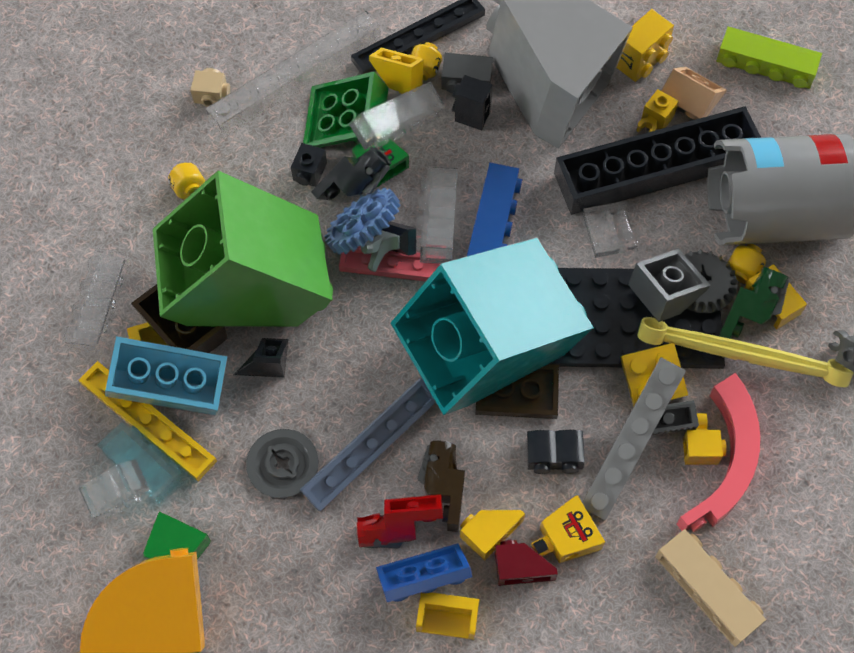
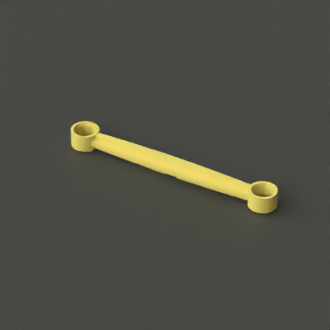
[637,317,854,387]

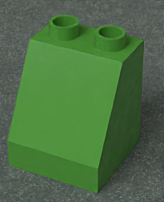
[153,170,333,327]

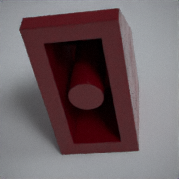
[494,540,558,586]

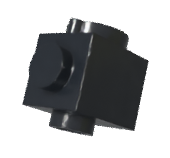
[291,143,327,187]

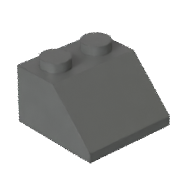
[628,249,710,322]

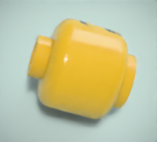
[411,42,442,81]
[168,163,205,200]
[728,244,766,284]

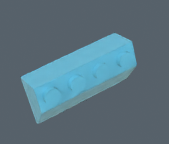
[105,336,227,415]

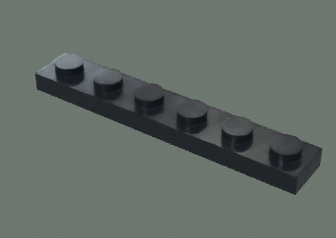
[351,0,485,74]

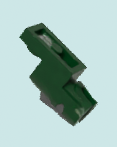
[719,267,789,339]

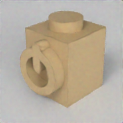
[190,68,230,107]

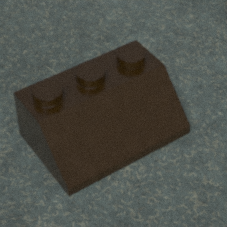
[131,284,228,353]

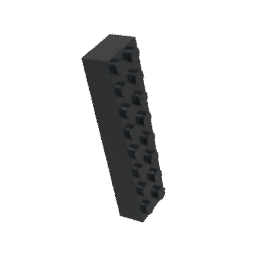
[554,106,761,215]

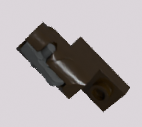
[418,440,465,532]

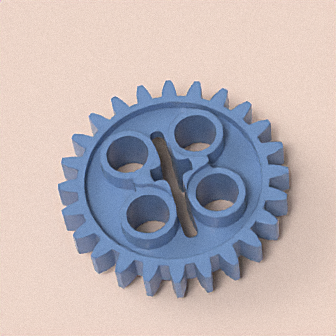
[324,188,401,255]

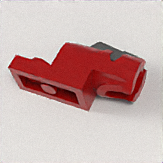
[357,494,443,549]

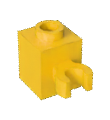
[636,89,679,132]
[683,413,726,465]

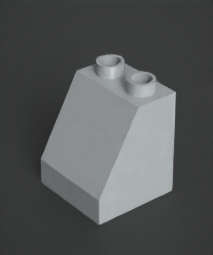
[486,0,633,149]

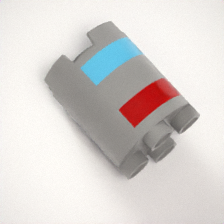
[707,133,854,245]

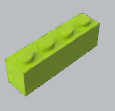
[716,26,822,89]

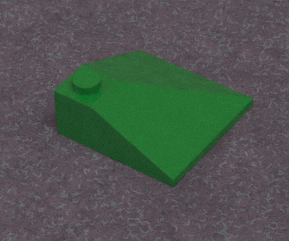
[303,72,389,148]

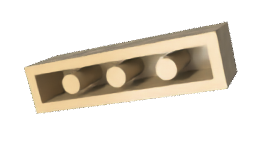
[655,529,766,647]

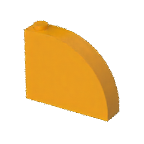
[80,548,205,653]

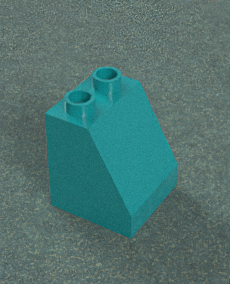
[390,238,594,415]

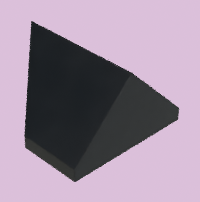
[233,338,289,378]

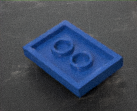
[376,543,473,602]

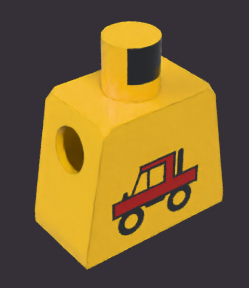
[531,495,605,563]

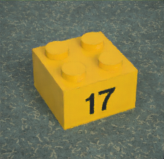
[616,9,674,82]

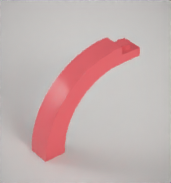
[677,373,760,532]

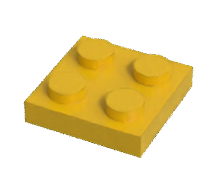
[620,343,688,406]

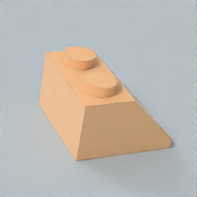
[661,67,727,120]

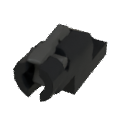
[311,147,392,200]

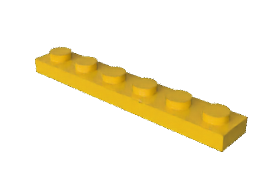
[78,361,217,482]

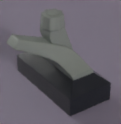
[361,221,416,272]

